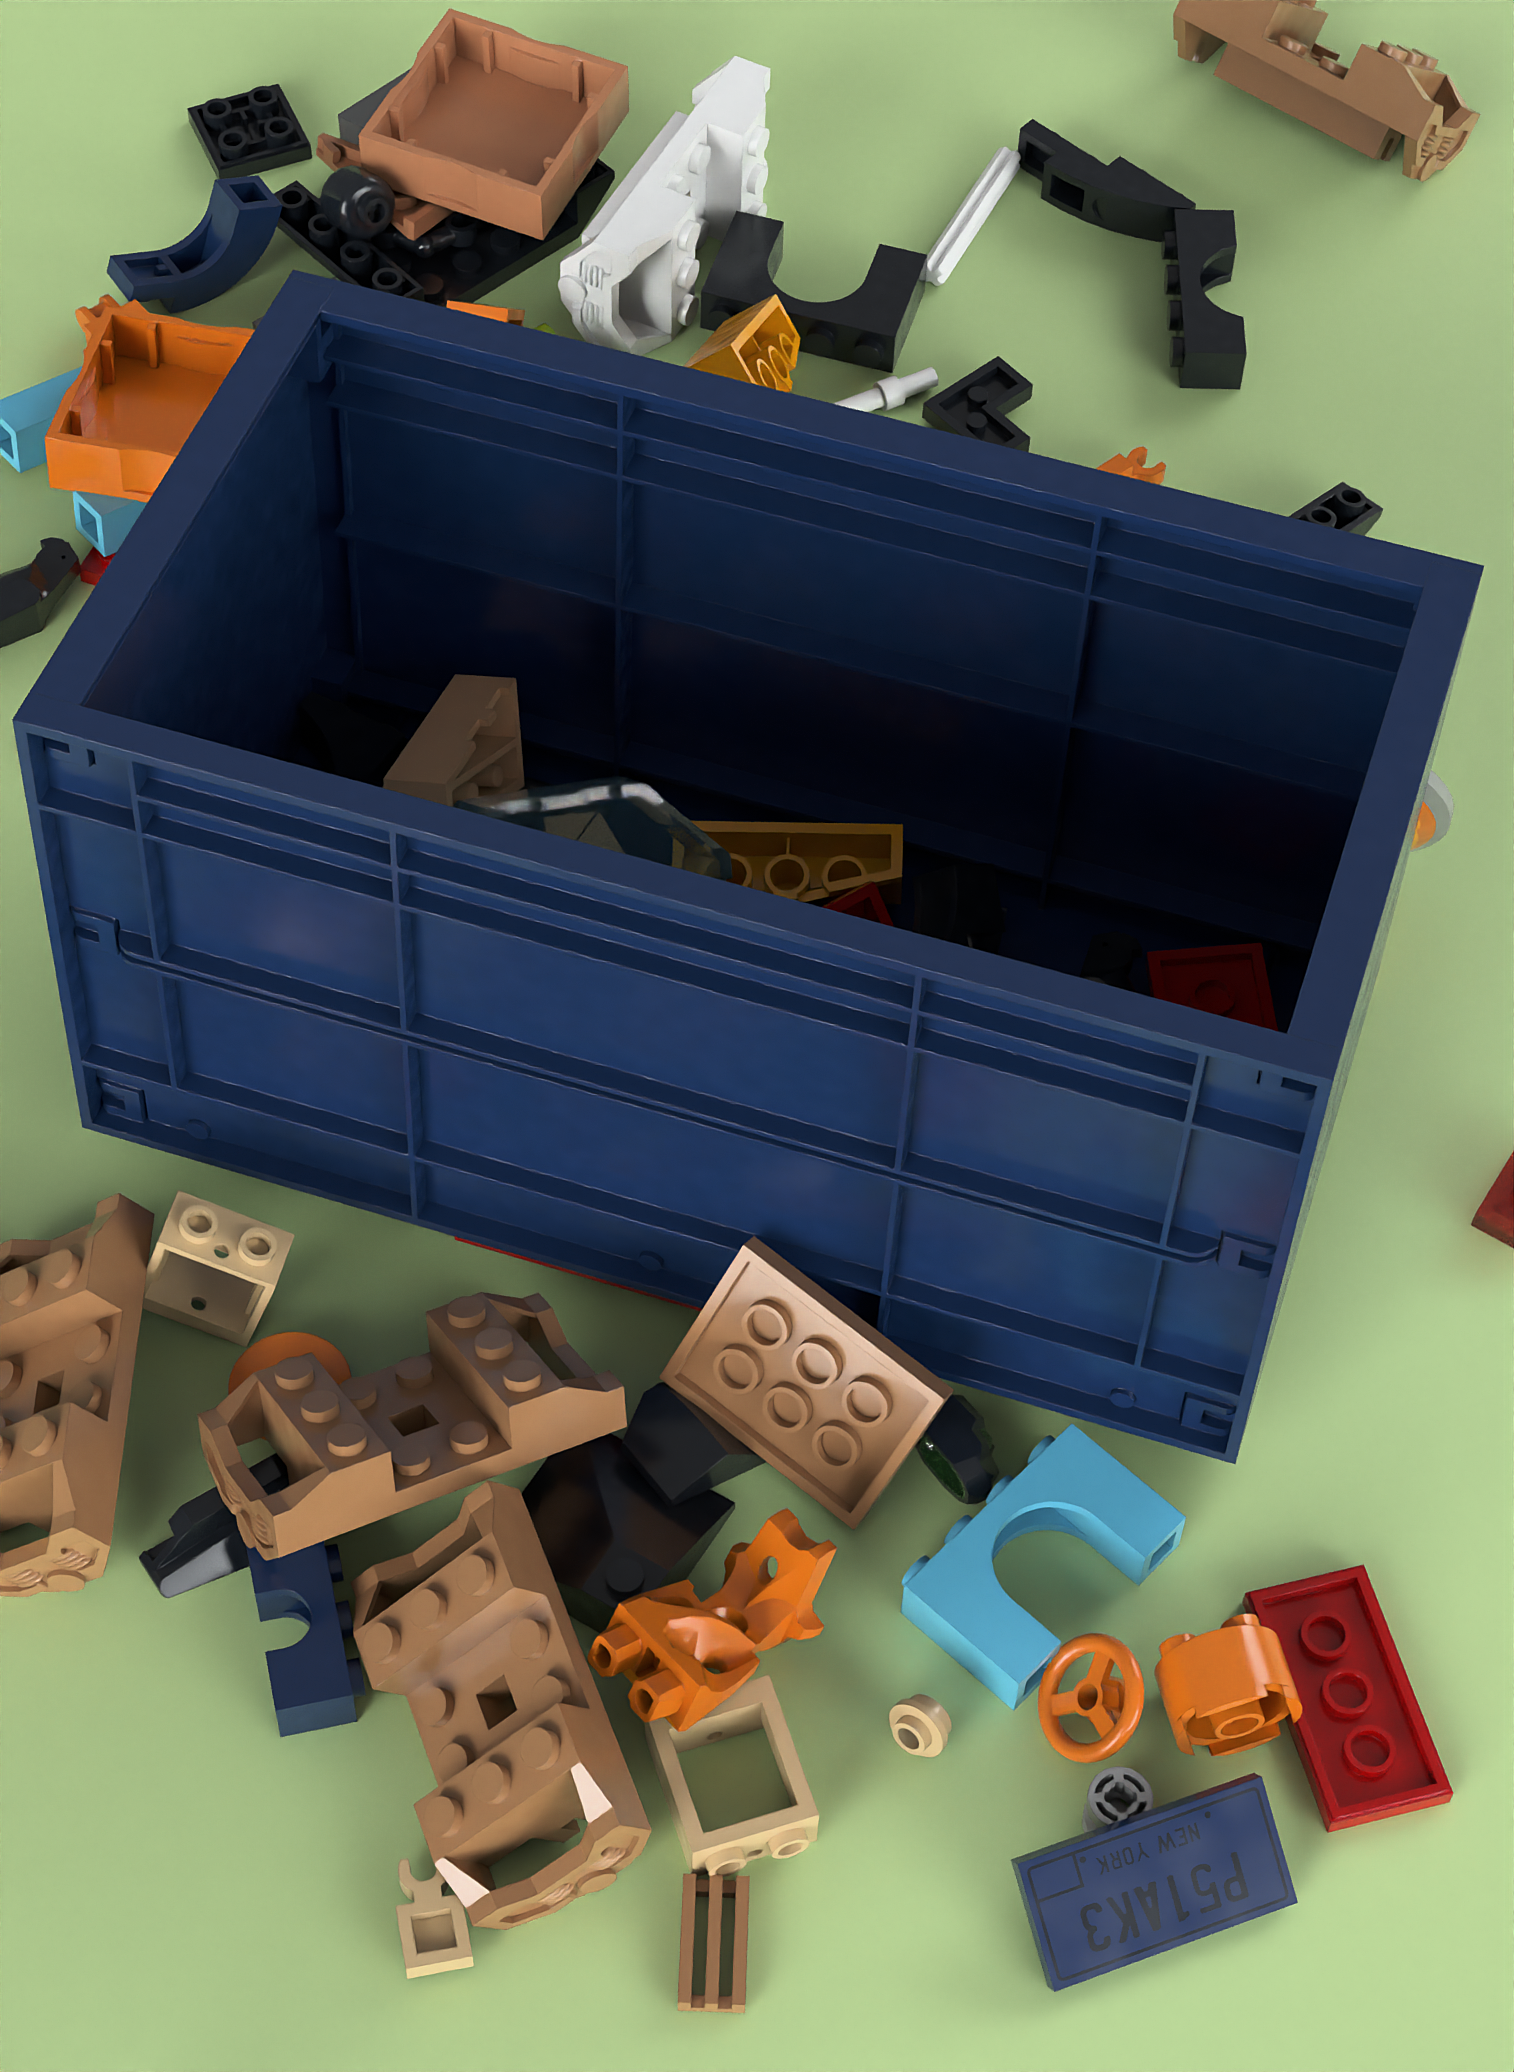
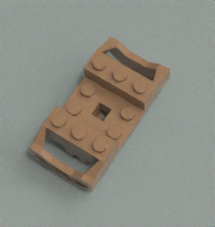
[1173,0,1480,182]
[0,1193,155,1597]
[197,1292,627,1561]
[350,1480,652,1930]

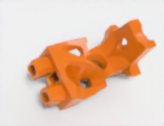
[587,1508,837,1732]

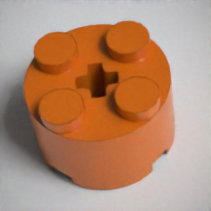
[1154,1614,1302,1756]

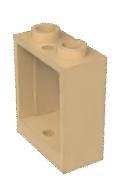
[142,1190,295,1348]
[645,1675,819,1877]

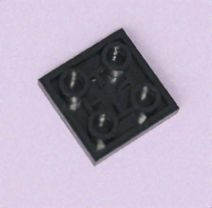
[187,84,312,179]

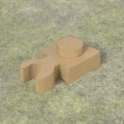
[395,1858,474,1979]

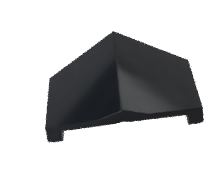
[620,1382,766,1508]

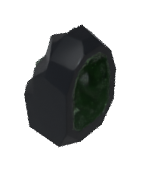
[915,1394,999,1505]

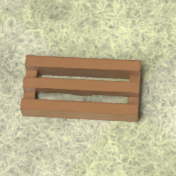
[678,1874,750,2013]

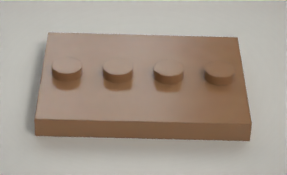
[659,1236,954,1530]

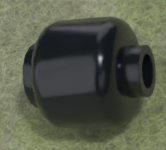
[320,165,395,240]

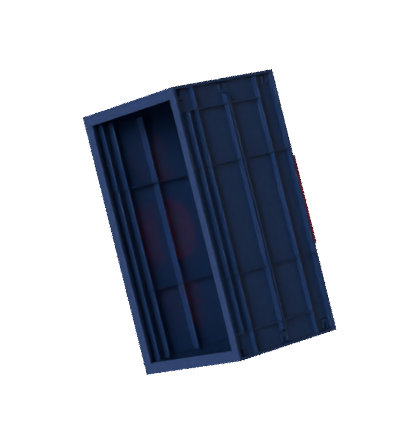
[12,270,1484,1464]

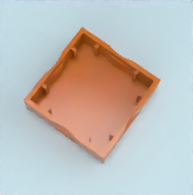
[45,306,255,503]

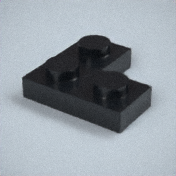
[922,356,1033,452]

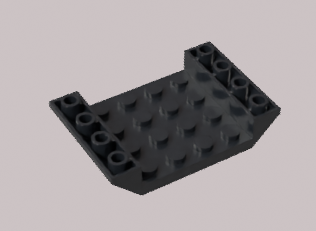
[274,158,615,307]

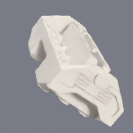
[558,56,771,356]

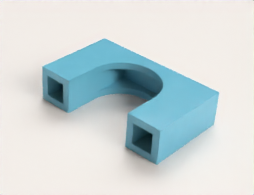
[0,366,147,557]
[901,1423,1186,1711]

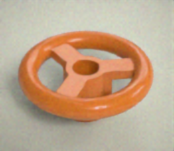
[1038,1633,1144,1763]

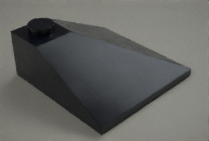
[521,1433,735,1633]

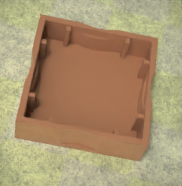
[358,8,629,240]

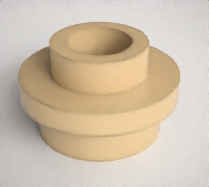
[889,1694,952,1758]

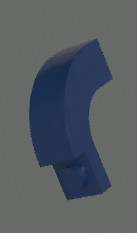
[107,175,283,314]

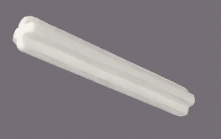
[926,146,1021,286]

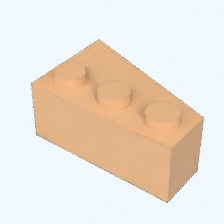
[383,674,525,815]

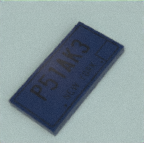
[1011,1773,1298,1992]

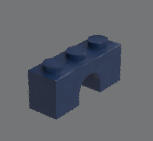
[246,1541,366,1737]

